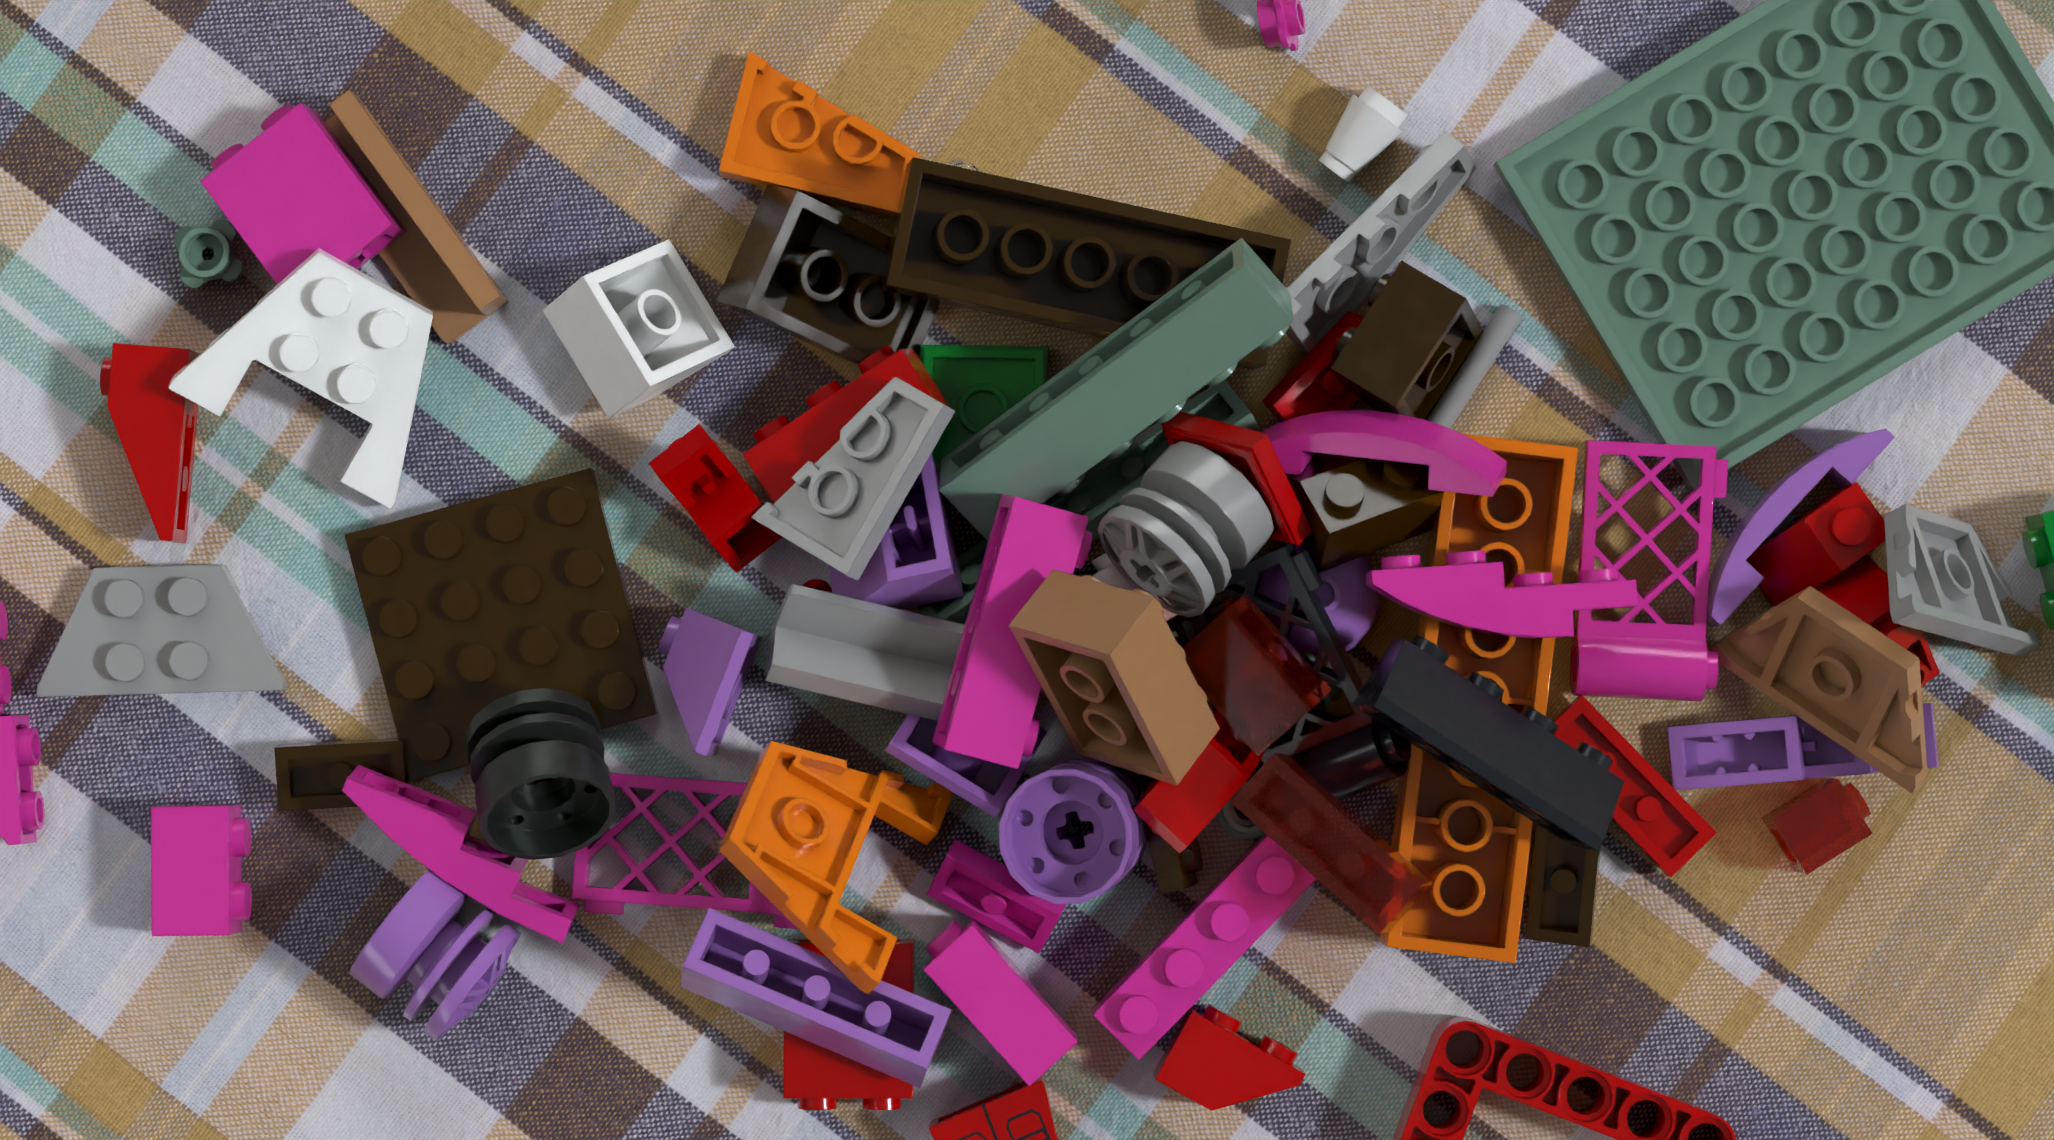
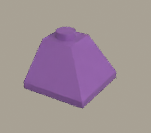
[658,608,762,757]

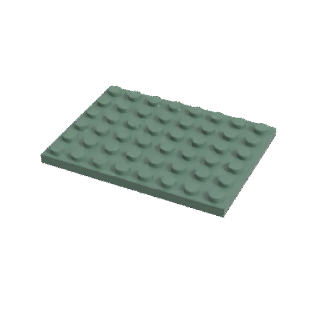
[1493,0,2054,491]

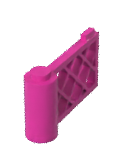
[1570,440,1728,702]
[571,773,798,929]

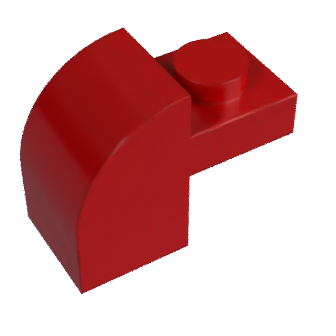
[648,424,783,573]

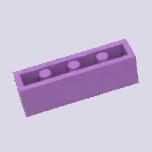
[681,908,951,1088]

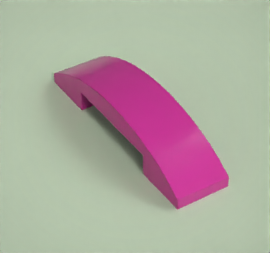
[1259,410,1507,497]

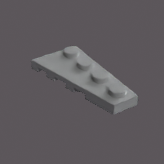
[1286,131,1476,355]

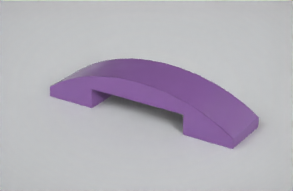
[1706,428,1895,626]

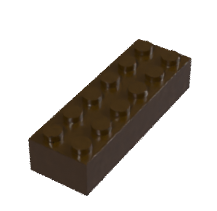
[881,157,1291,370]

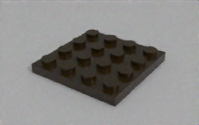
[345,468,659,781]

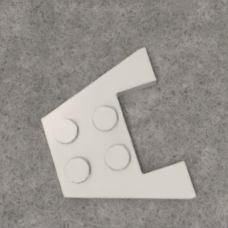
[168,248,433,509]

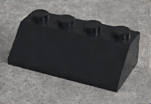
[1352,635,1624,851]

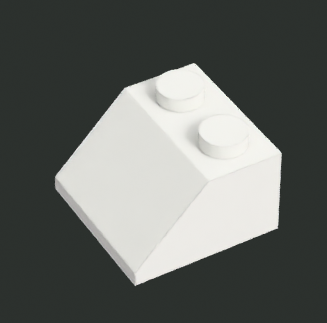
[542,239,735,419]

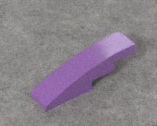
[1667,703,1939,790]

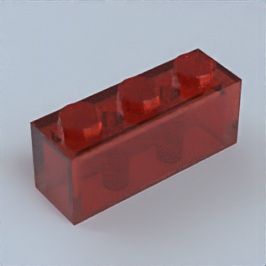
[1231,753,1432,934]

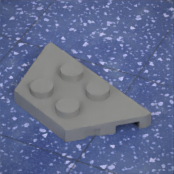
[1884,504,2041,657]
[37,564,287,697]

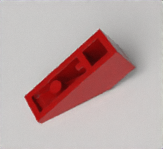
[100,343,200,544]

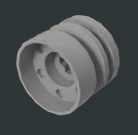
[1097,441,1274,617]

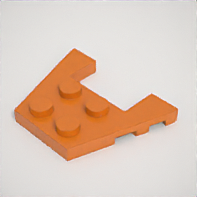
[719,741,953,994]

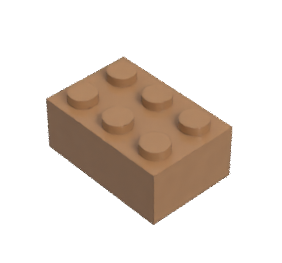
[1009,569,1220,785]

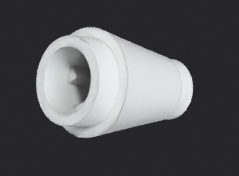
[1319,85,1408,183]

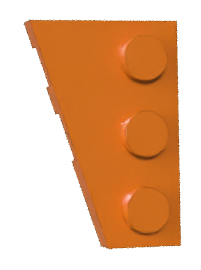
[719,50,920,218]

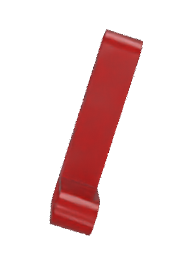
[1392,1016,1736,1140]

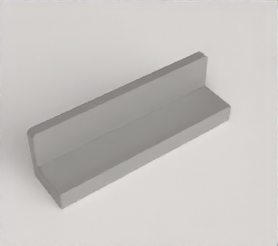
[765,584,965,721]

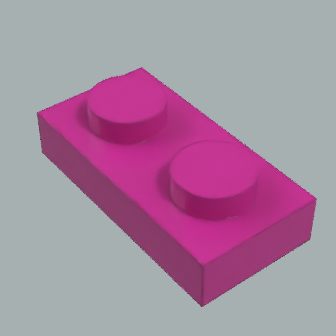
[926,839,1066,953]

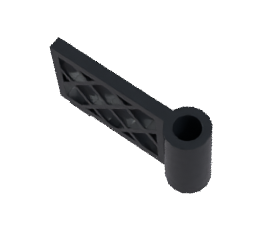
[1189,543,1411,821]

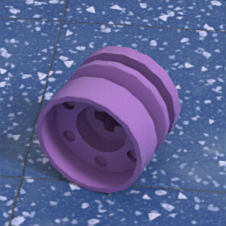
[999,759,1148,904]
[349,869,521,1041]

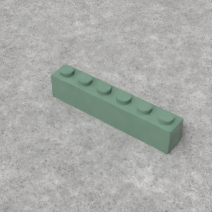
[939,238,1293,541]

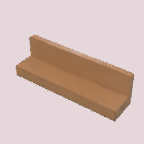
[325,90,509,344]

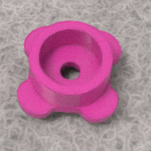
[1257,0,1306,51]

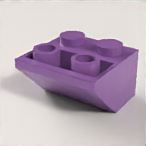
[828,454,964,610]

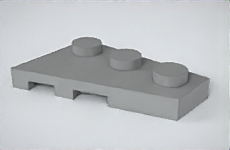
[751,377,955,581]

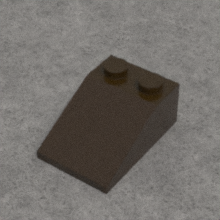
[716,185,940,365]

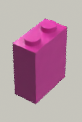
[200,103,407,284]
[923,919,1078,1086]

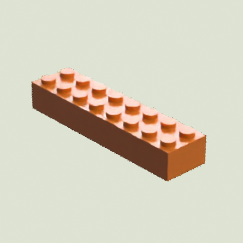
[1380,433,1578,963]

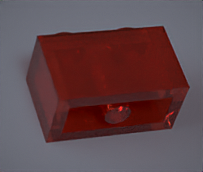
[1183,594,1332,756]

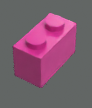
[151,805,252,936]

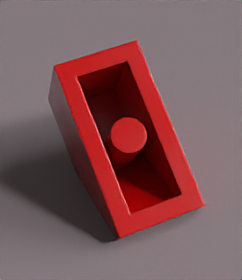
[1746,482,1886,608]

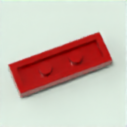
[1553,695,1717,877]

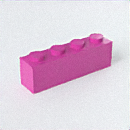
[932,494,1092,769]
[1092,828,1320,1060]

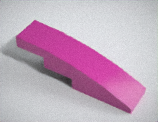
[342,765,580,944]

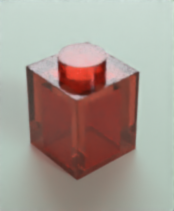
[1761,778,1873,874]

